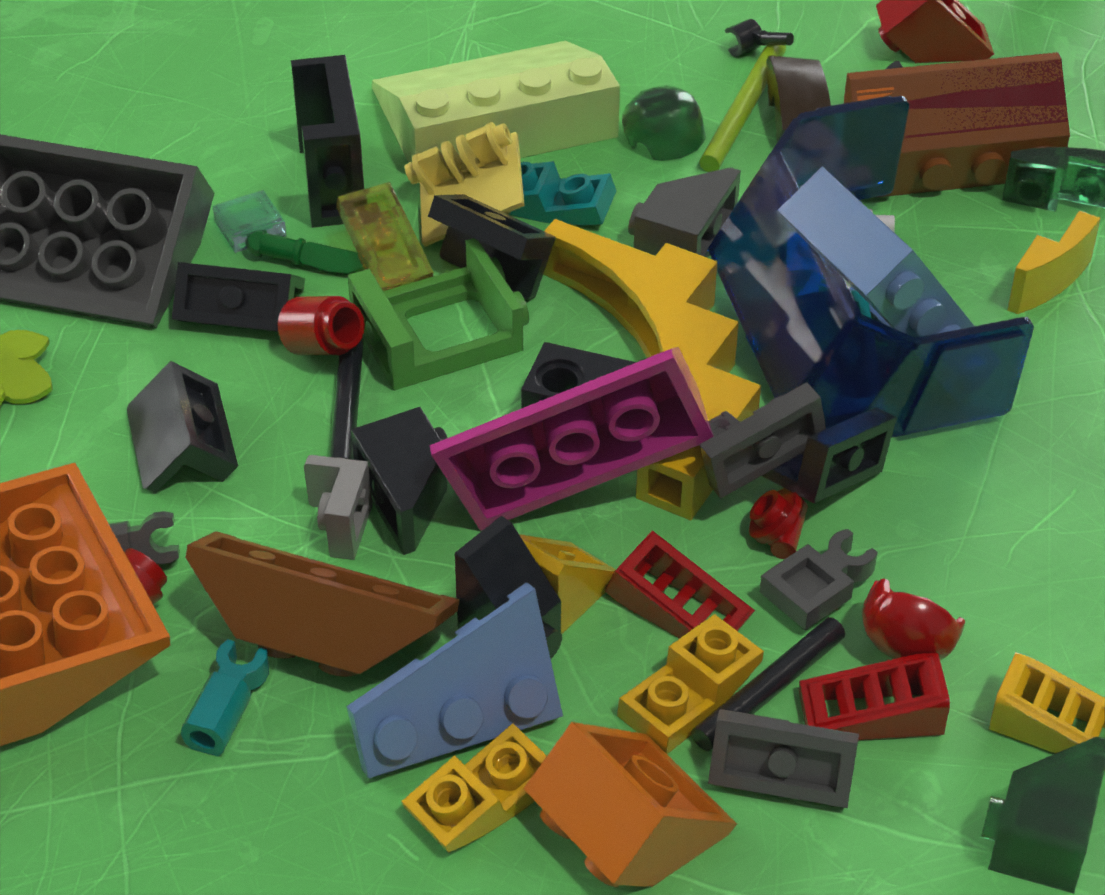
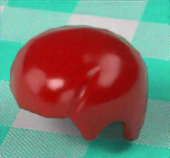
[862,578,965,660]

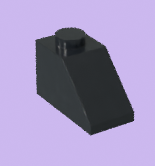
[351,407,448,555]
[455,516,562,659]

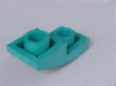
[509,161,617,225]

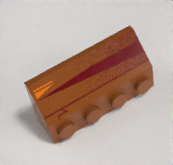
[837,52,1070,199]

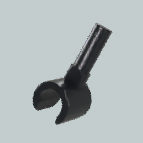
[725,19,794,57]

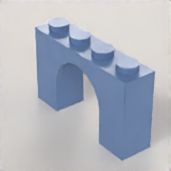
[778,166,998,396]

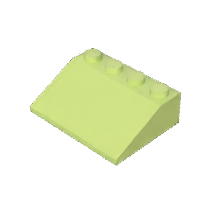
[372,41,620,163]

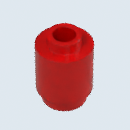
[278,296,365,355]

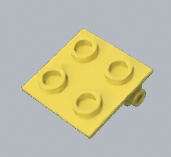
[405,122,524,247]

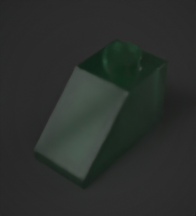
[981,736,1105,894]

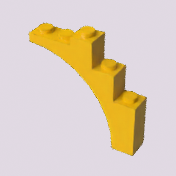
[544,219,761,521]

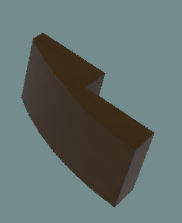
[766,56,834,145]

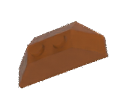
[185,531,460,677]

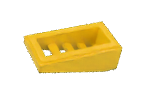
[989,652,1105,771]

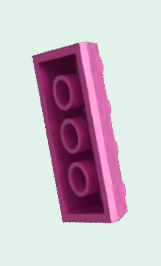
[429,347,714,531]

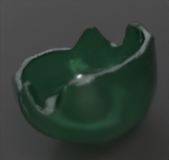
[622,85,706,161]

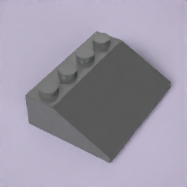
[0,135,215,328]

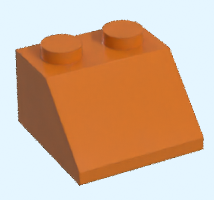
[524,722,737,887]

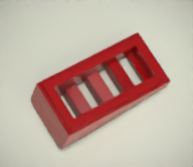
[605,530,755,638]
[798,653,950,740]

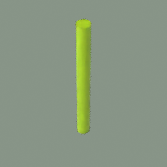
[699,45,786,172]

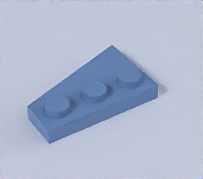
[347,582,563,778]

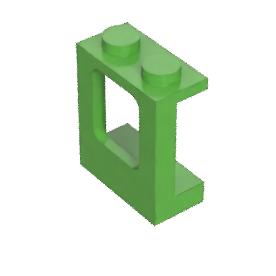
[348,238,529,391]

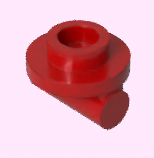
[749,488,808,559]

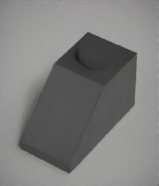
[628,167,741,258]

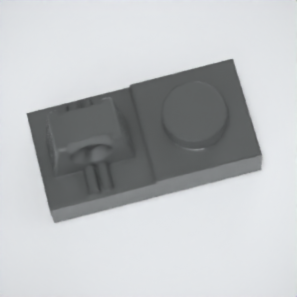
[699,382,826,499]
[708,709,859,808]

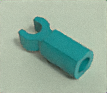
[181,639,269,756]

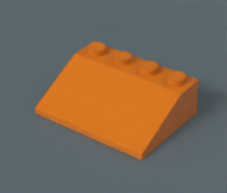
[0,462,170,746]

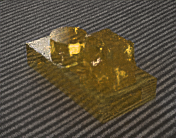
[336,182,434,291]

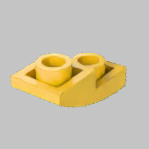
[617,614,764,754]
[401,723,547,853]

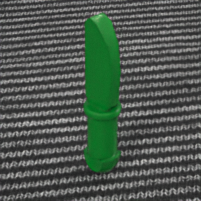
[245,230,371,275]

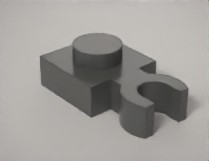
[760,529,878,630]

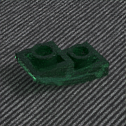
[1002,147,1105,212]

